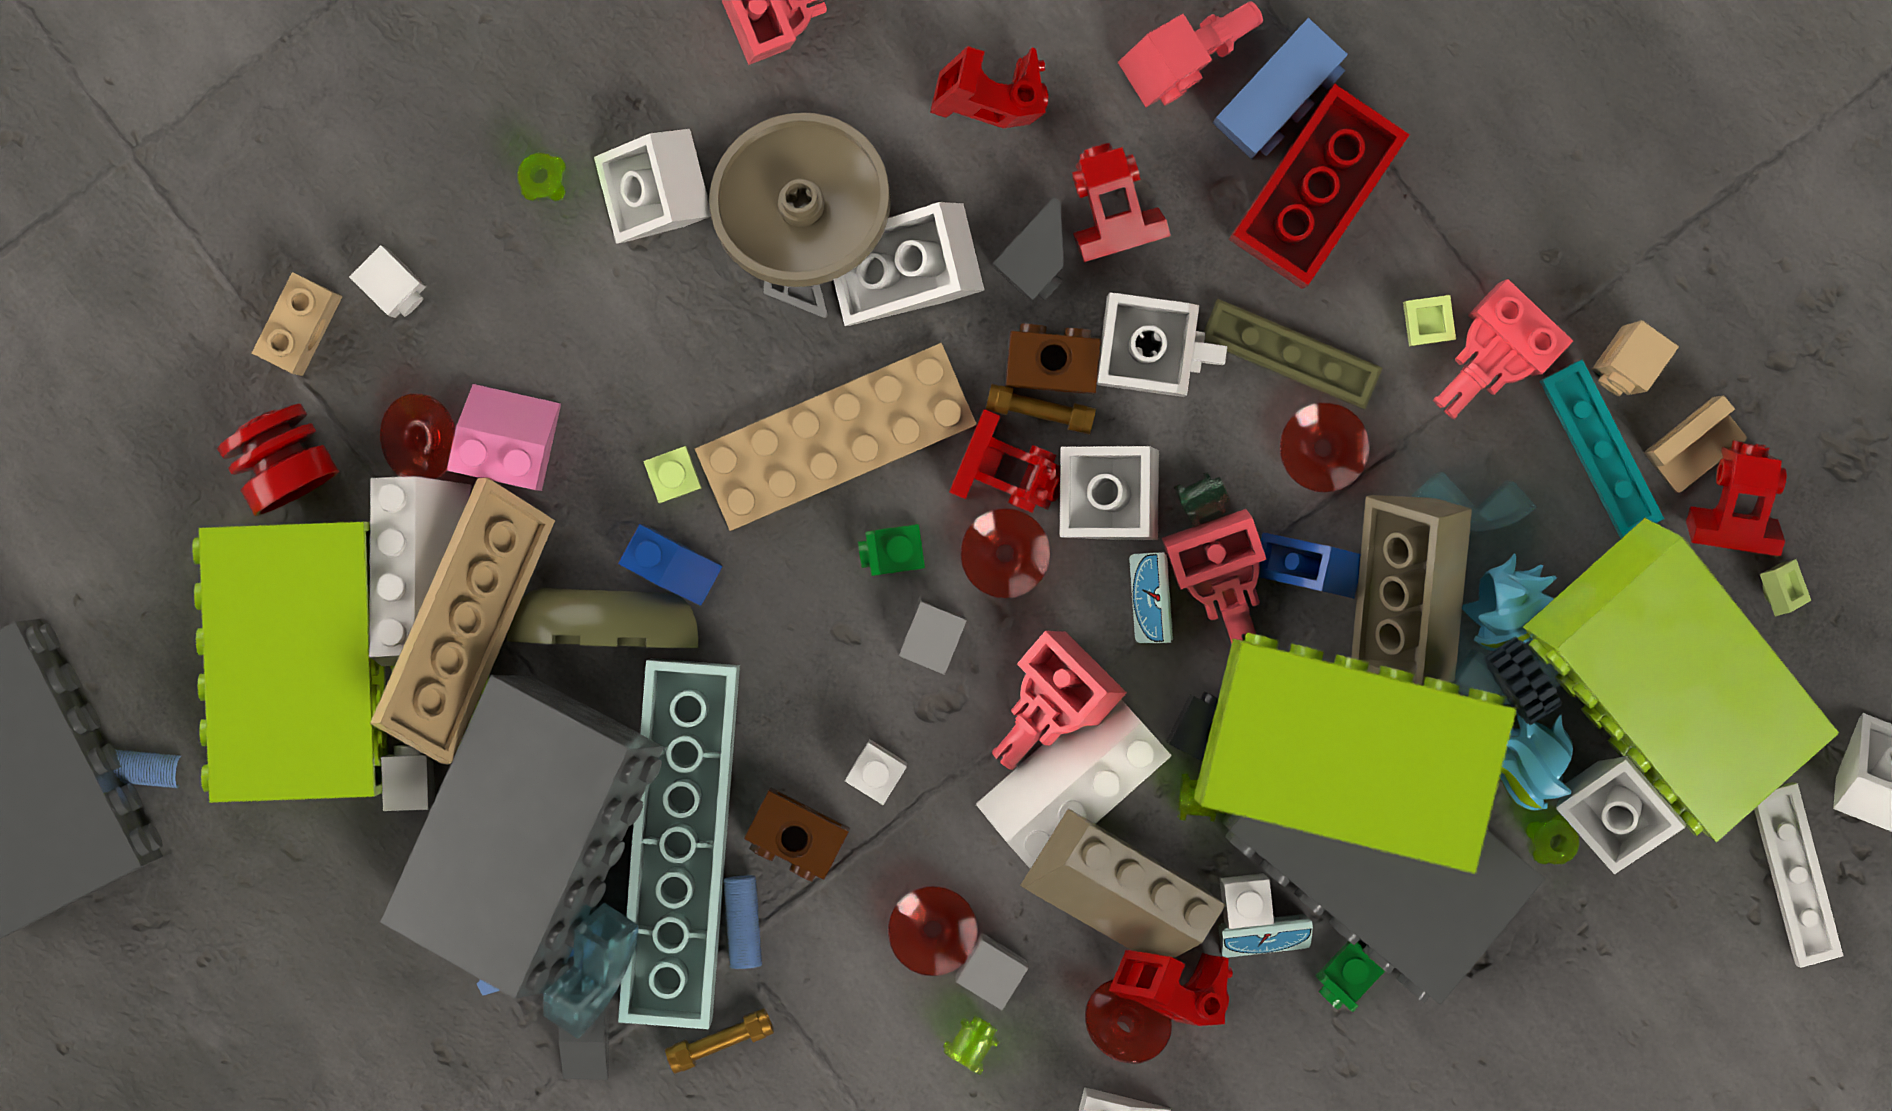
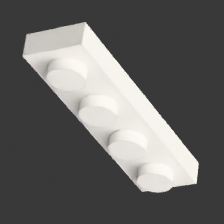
[1754,782,1843,968]

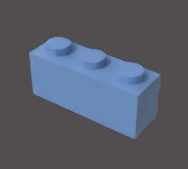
[1212,18,1348,159]

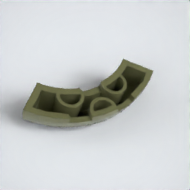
[507,588,698,648]

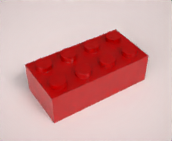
[1228,84,1410,289]

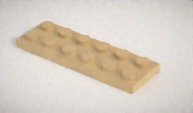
[695,343,977,531]
[370,478,555,764]

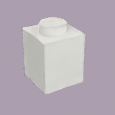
[350,245,427,318]
[845,739,907,805]
[381,745,435,811]
[1219,873,1274,929]

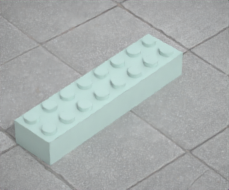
[618,658,740,1029]

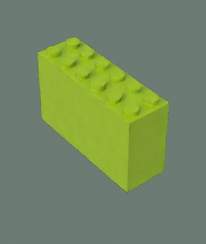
[1523,518,1839,842]
[192,522,388,803]
[1194,632,1516,874]

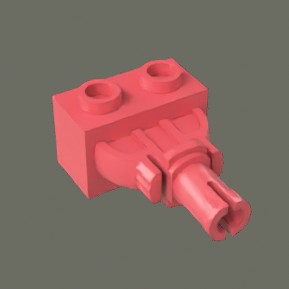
[722,0,827,65]
[1118,1,1263,108]
[1433,279,1573,420]
[1162,509,1267,644]
[992,631,1127,770]

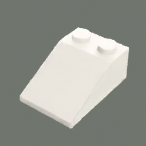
[834,202,984,326]

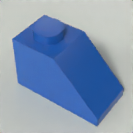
[618,524,723,606]
[1259,532,1361,599]

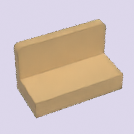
[1643,395,1747,493]

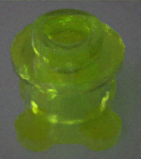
[517,153,566,201]
[1178,773,1225,822]
[1526,814,1580,865]
[943,1016,1000,1075]

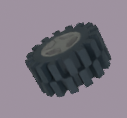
[1484,637,1562,725]

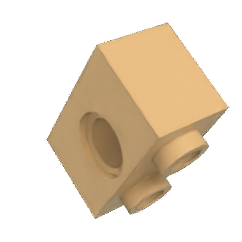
[252,272,343,376]
[1591,320,1679,396]

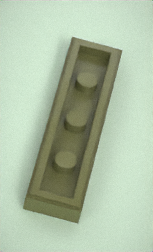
[1203,299,1382,410]

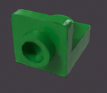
[858,524,925,576]
[1316,941,1385,1012]

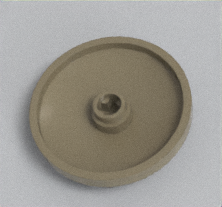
[709,113,891,287]

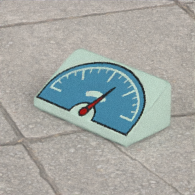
[1129,552,1173,643]
[1218,914,1313,958]

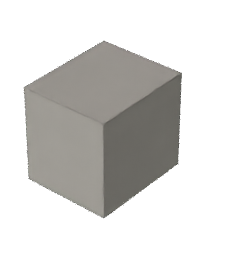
[899,600,967,675]
[956,933,1028,1010]

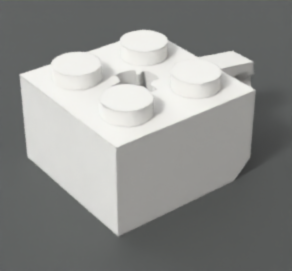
[1097,292,1227,397]

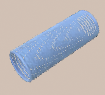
[114,750,182,788]
[723,875,762,969]

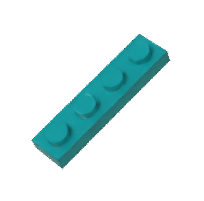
[1540,359,1664,539]

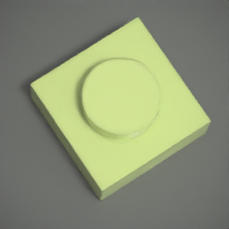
[1403,295,1456,346]
[643,446,702,503]
[1760,559,1811,616]

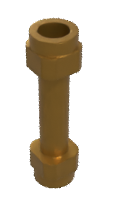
[985,384,1096,435]
[665,1008,774,1074]

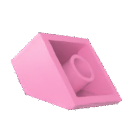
[447,384,561,491]

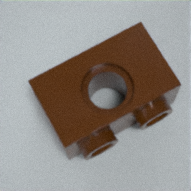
[1005,324,1101,395]
[744,787,850,882]

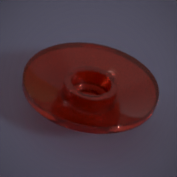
[380,393,456,479]
[1279,403,1370,492]
[960,509,1050,598]
[888,886,978,976]
[1085,980,1172,1064]

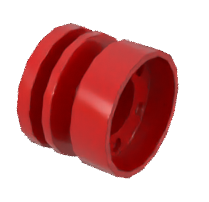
[217,403,340,516]

